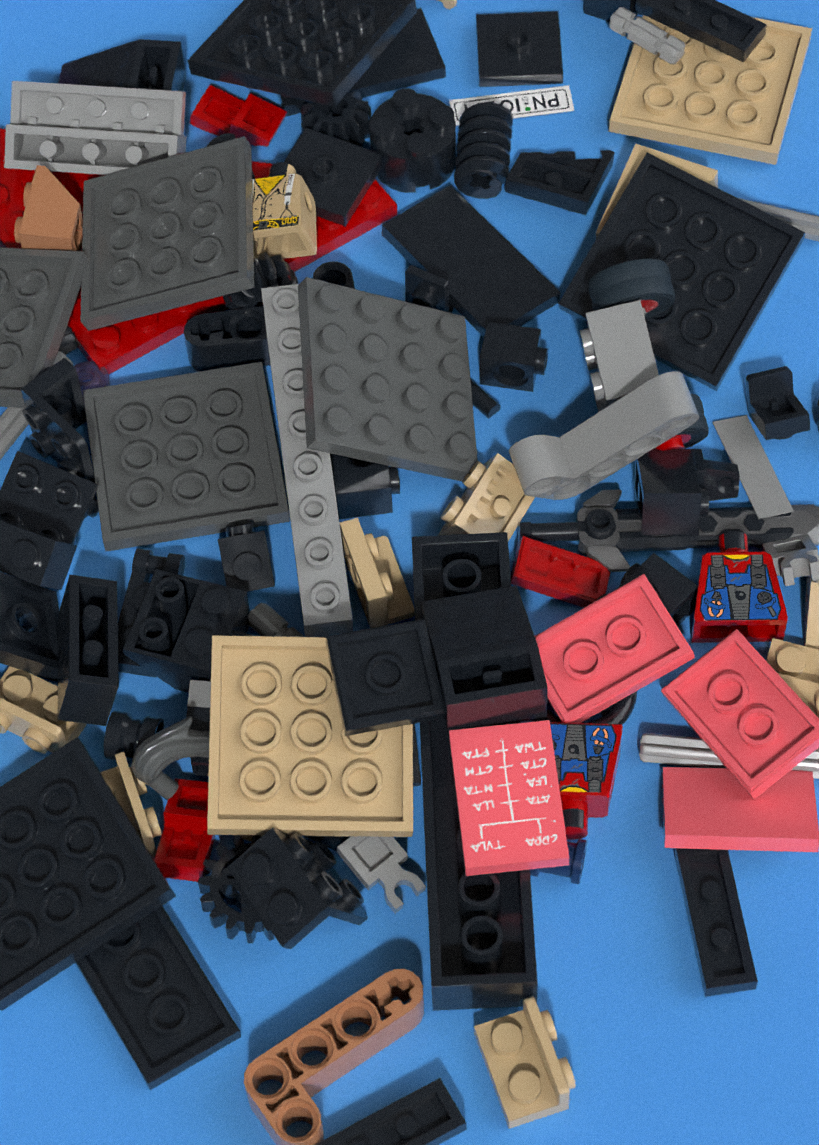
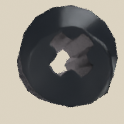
[454,102,513,199]

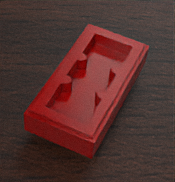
[510,536,610,608]

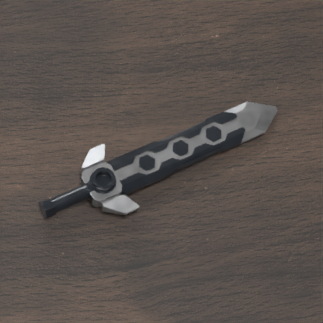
[518,490,819,572]

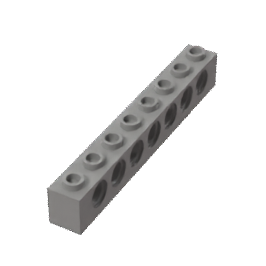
[261,284,353,637]

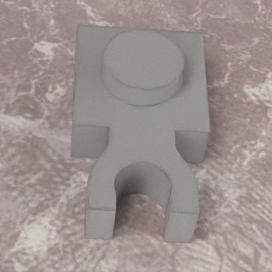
[762,534,819,586]
[337,836,426,914]

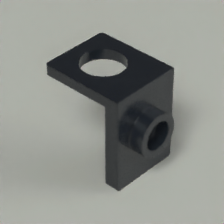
[405,265,454,313]

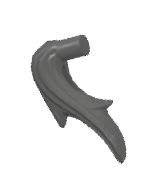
[131,717,210,800]

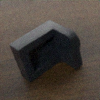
[746,366,810,440]
[218,524,275,592]

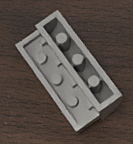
[4,81,187,175]

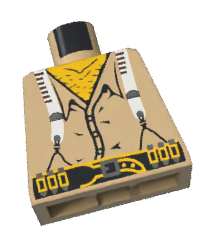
[252,162,317,259]

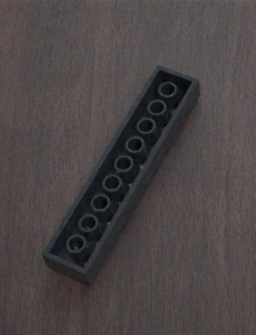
[412,532,538,1011]

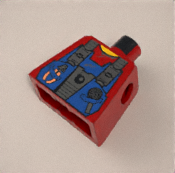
[691,531,788,643]
[550,722,622,840]

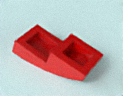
[189,85,287,147]
[154,778,215,882]

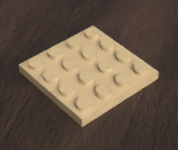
[609,15,812,165]
[207,636,413,837]

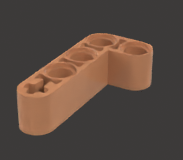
[244,969,424,1145]

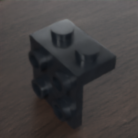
[21,357,95,483]
[227,827,368,949]

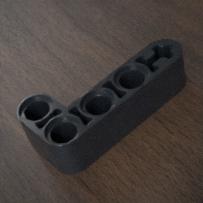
[184,261,355,372]

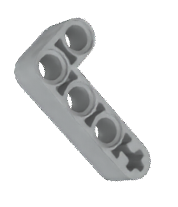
[509,371,699,500]

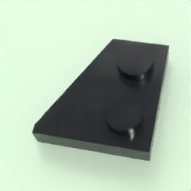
[505,150,615,215]

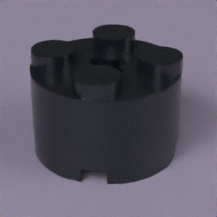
[369,88,456,193]

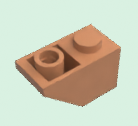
[14,165,83,251]

